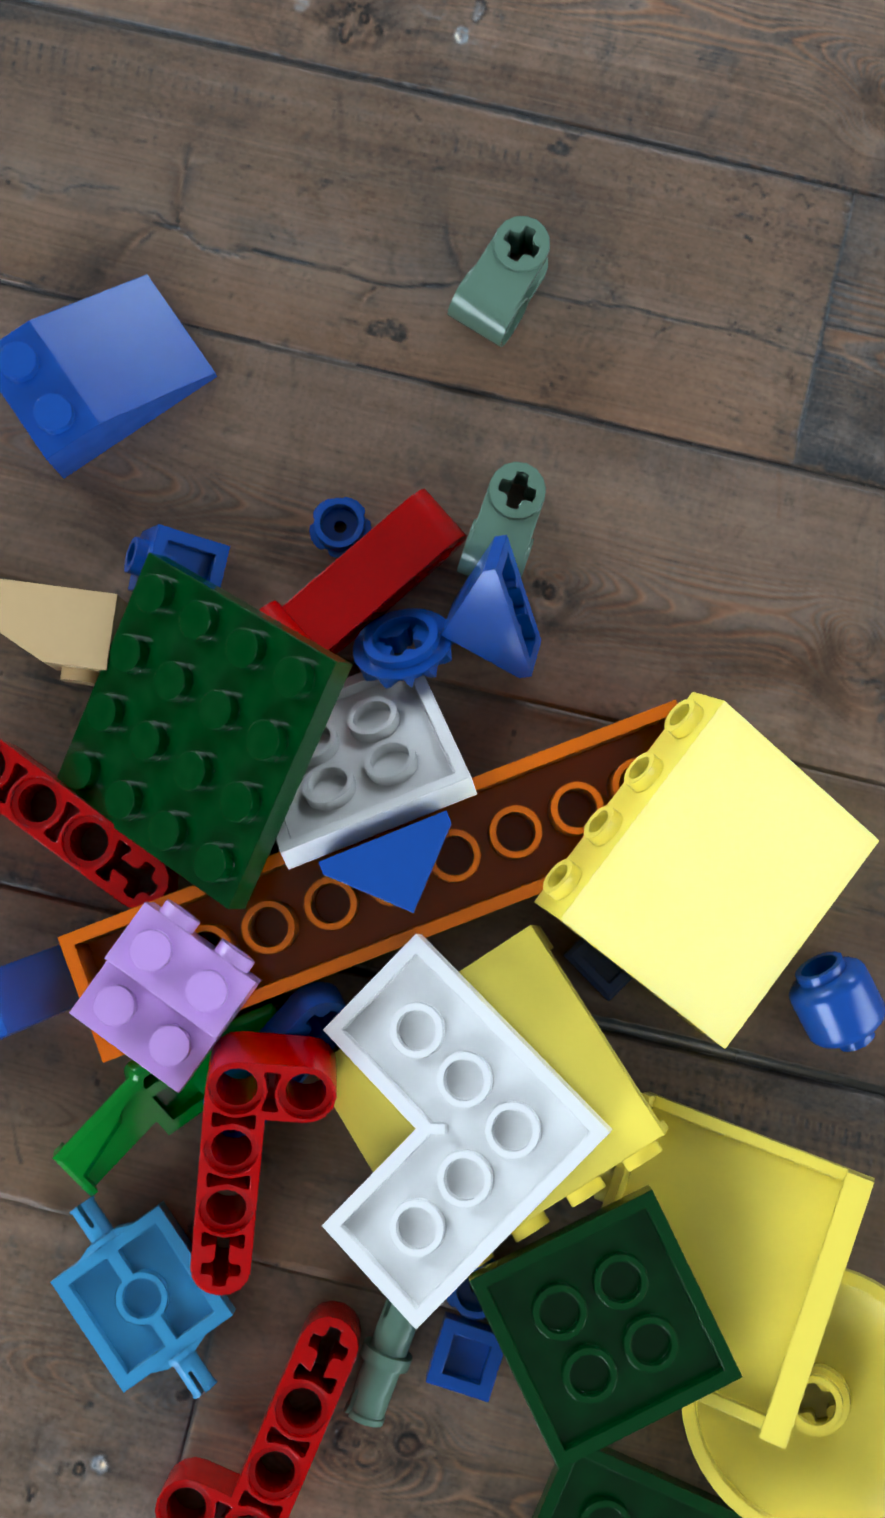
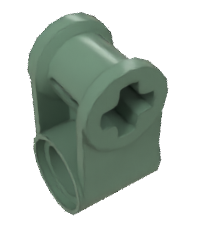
[447,216,550,347]
[456,462,546,577]

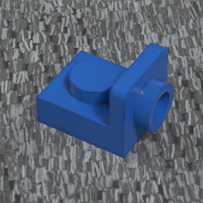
[124,524,230,592]

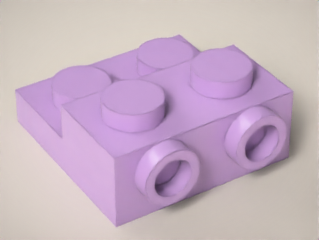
[69,899,261,1093]

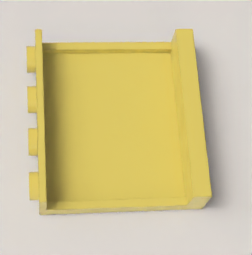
[534,692,879,1049]
[316,925,669,1270]
[594,1092,875,1449]

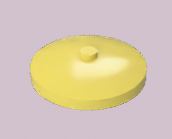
[681,1268,885,1518]

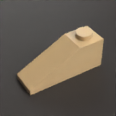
[0,579,128,686]

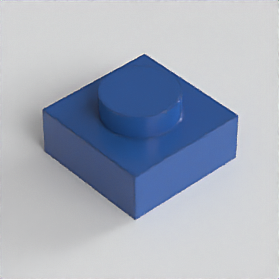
[426,1311,503,1403]

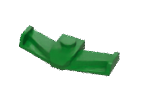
[52,998,280,1197]

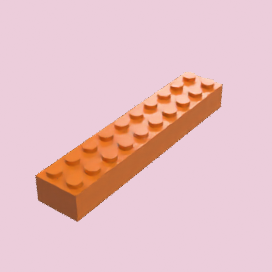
[57,699,678,1063]

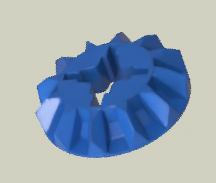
[353,608,454,689]

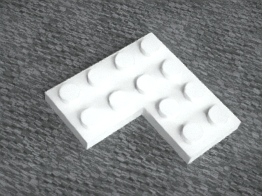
[322,934,613,1329]

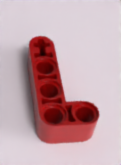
[259,488,467,655]
[0,739,179,909]
[190,1031,337,1296]
[155,1301,361,1518]

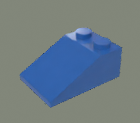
[0,274,217,479]

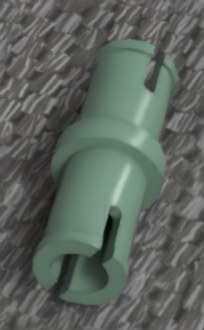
[344,1298,417,1428]

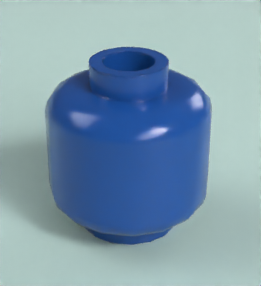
[788,951,885,1052]

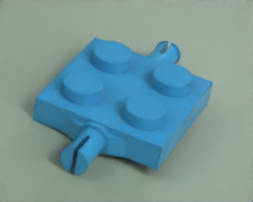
[50,1196,236,1399]

